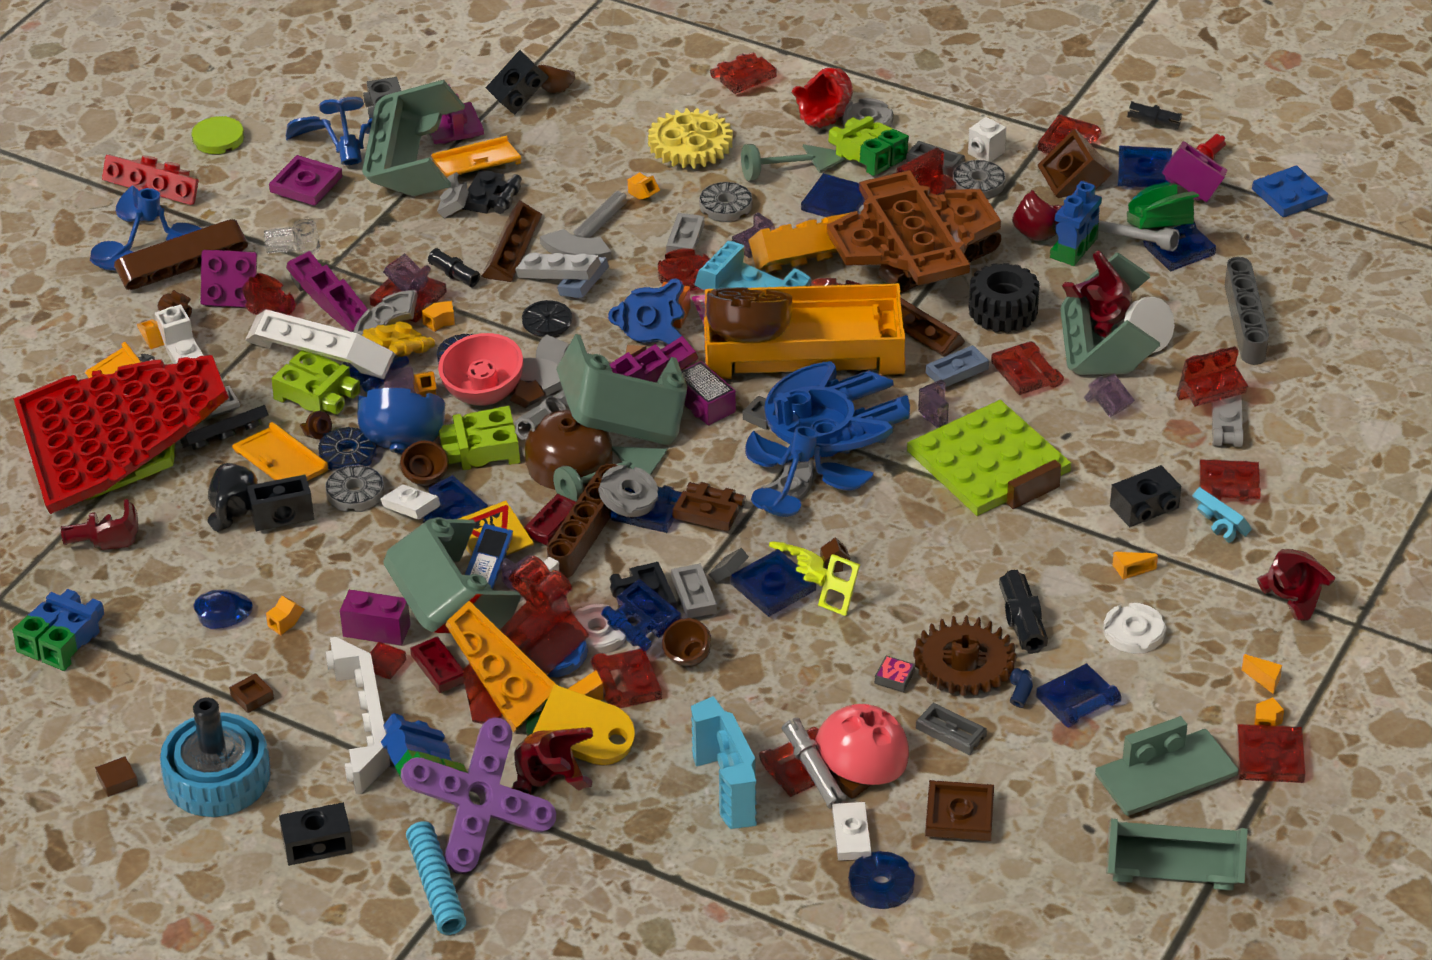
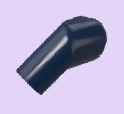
[1010,668,1033,708]

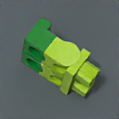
[828,116,909,176]

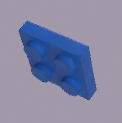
[1252,165,1328,218]

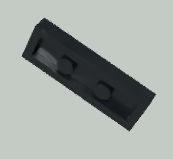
[180,405,269,450]

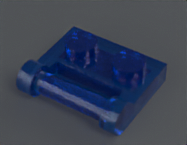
[1143,222,1216,272]
[1036,663,1121,727]

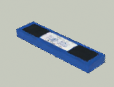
[465,523,513,589]

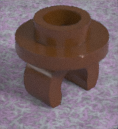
[300,411,332,440]

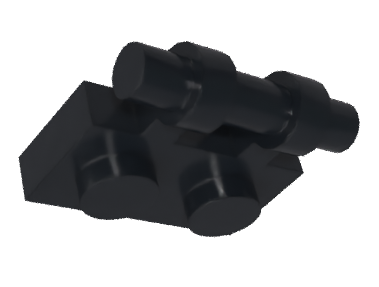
[462,170,522,214]
[609,562,677,623]

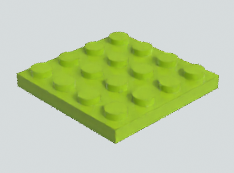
[907,400,1071,516]

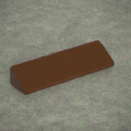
[481,200,542,282]
[900,297,965,357]

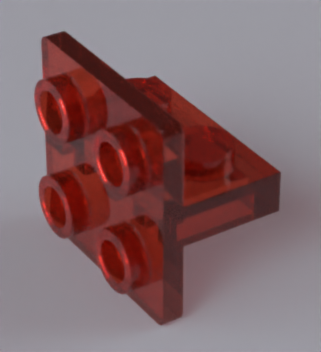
[893,148,956,195]
[1176,346,1248,407]

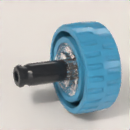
[160,697,271,817]

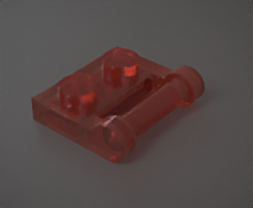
[1038,114,1102,154]
[991,341,1064,395]
[590,648,662,708]
[759,726,832,797]

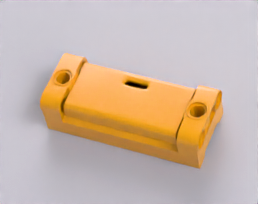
[704,283,905,380]

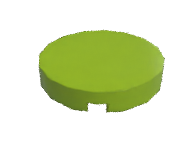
[191,116,244,154]

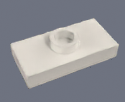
[380,484,441,520]
[832,802,871,861]

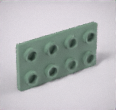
[1095,716,1238,816]

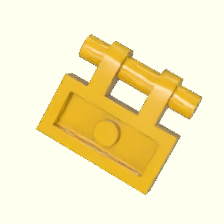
[362,321,435,357]

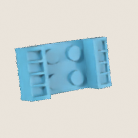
[694,241,812,291]
[691,696,757,829]

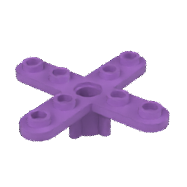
[401,718,556,874]

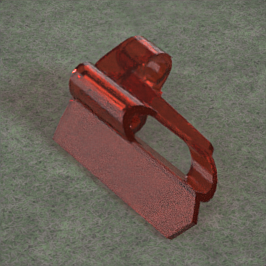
[463,555,589,724]

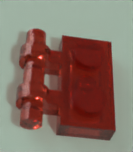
[710,52,777,94]
[1199,459,1261,502]

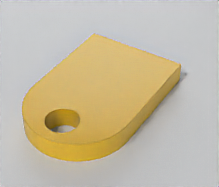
[533,684,635,765]

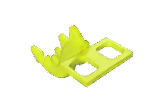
[769,541,860,616]

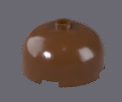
[706,287,792,343]
[525,410,613,490]

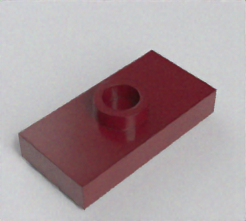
[524,494,576,546]
[410,636,467,693]

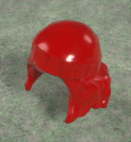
[791,68,853,128]

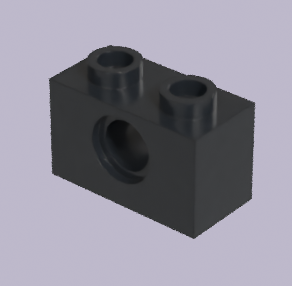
[485,50,549,115]
[1110,465,1182,528]
[247,474,314,531]
[279,802,353,866]

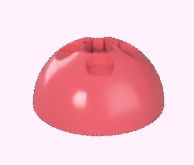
[438,333,523,406]
[815,704,909,785]

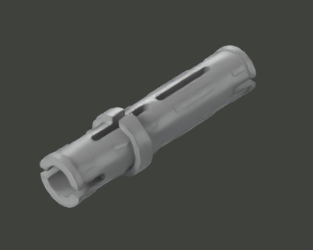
[781,717,846,809]

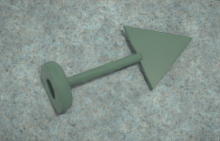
[741,144,847,181]
[553,446,668,501]

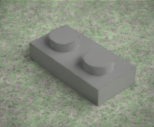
[666,213,705,257]
[671,563,717,618]

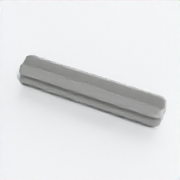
[574,191,627,238]

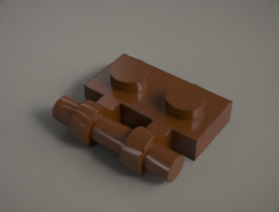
[673,482,746,532]

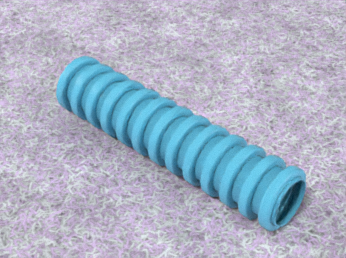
[406,821,466,935]

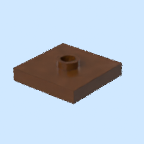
[925,780,994,841]

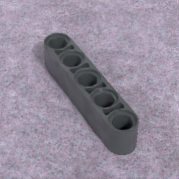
[1225,257,1269,365]

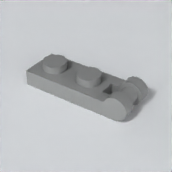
[1211,387,1243,447]

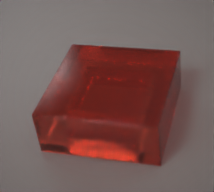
[370,642,406,680]

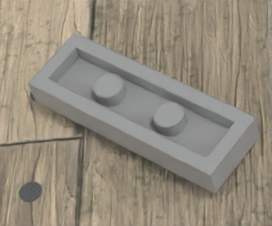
[515,252,601,280]

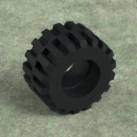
[969,263,1040,333]

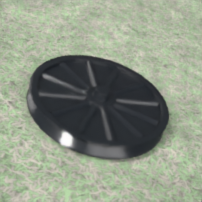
[522,300,572,336]

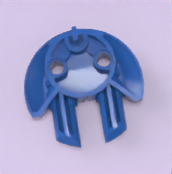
[765,361,910,457]

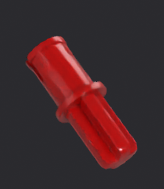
[1196,134,1226,160]

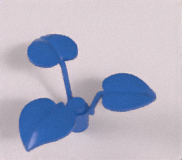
[285,97,372,165]
[90,185,202,271]
[745,426,874,517]

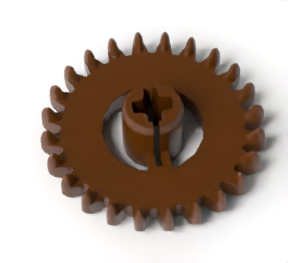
[913,615,1017,696]

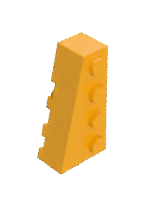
[749,211,857,273]

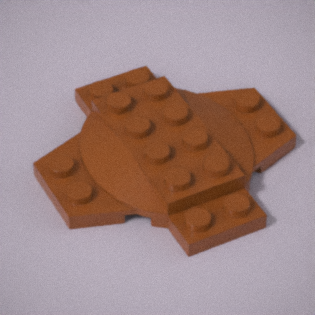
[827,170,1001,285]

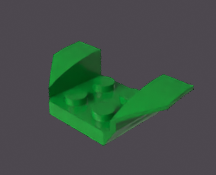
[1127,182,1199,229]

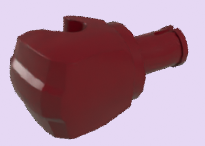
[61,499,139,550]

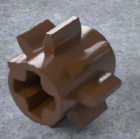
[158,290,192,318]

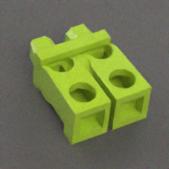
[272,350,360,415]
[439,406,521,470]

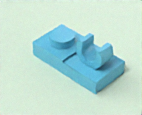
[1192,487,1252,543]

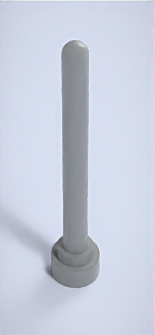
[1098,220,1179,251]

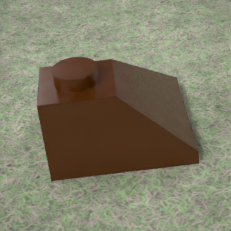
[1037,129,1113,198]

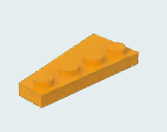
[446,601,556,732]

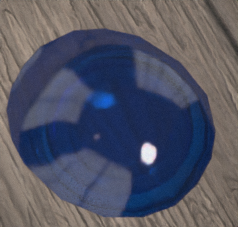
[193,589,253,629]

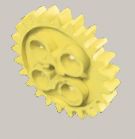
[648,108,733,169]

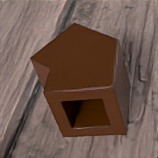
[509,379,545,408]
[820,537,850,573]

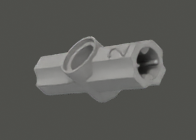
[515,390,570,440]

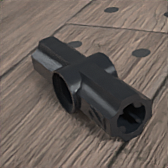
[999,570,1048,654]

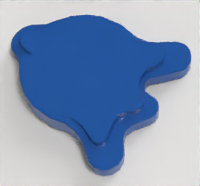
[608,278,685,345]

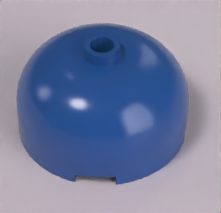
[357,388,446,453]

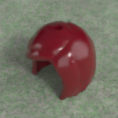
[1012,190,1062,241]

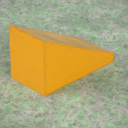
[137,319,164,349]
[1112,552,1158,580]
[1242,654,1282,694]
[568,670,603,700]

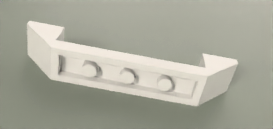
[154,305,240,420]
[245,309,395,379]
[325,637,390,794]

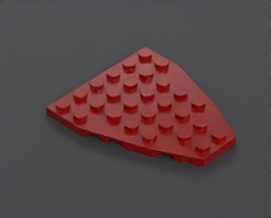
[13,355,229,514]

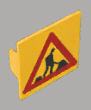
[459,500,534,556]

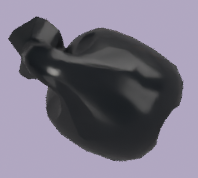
[207,463,258,532]

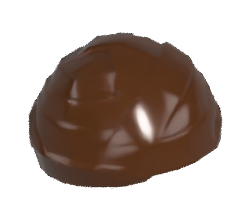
[538,65,575,94]
[400,440,449,486]
[662,618,711,667]

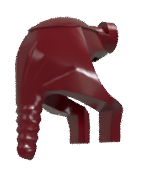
[1062,250,1132,338]
[1256,549,1335,621]
[512,727,593,794]

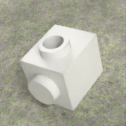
[968,117,1006,162]

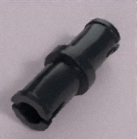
[1127,101,1182,130]
[428,248,480,288]

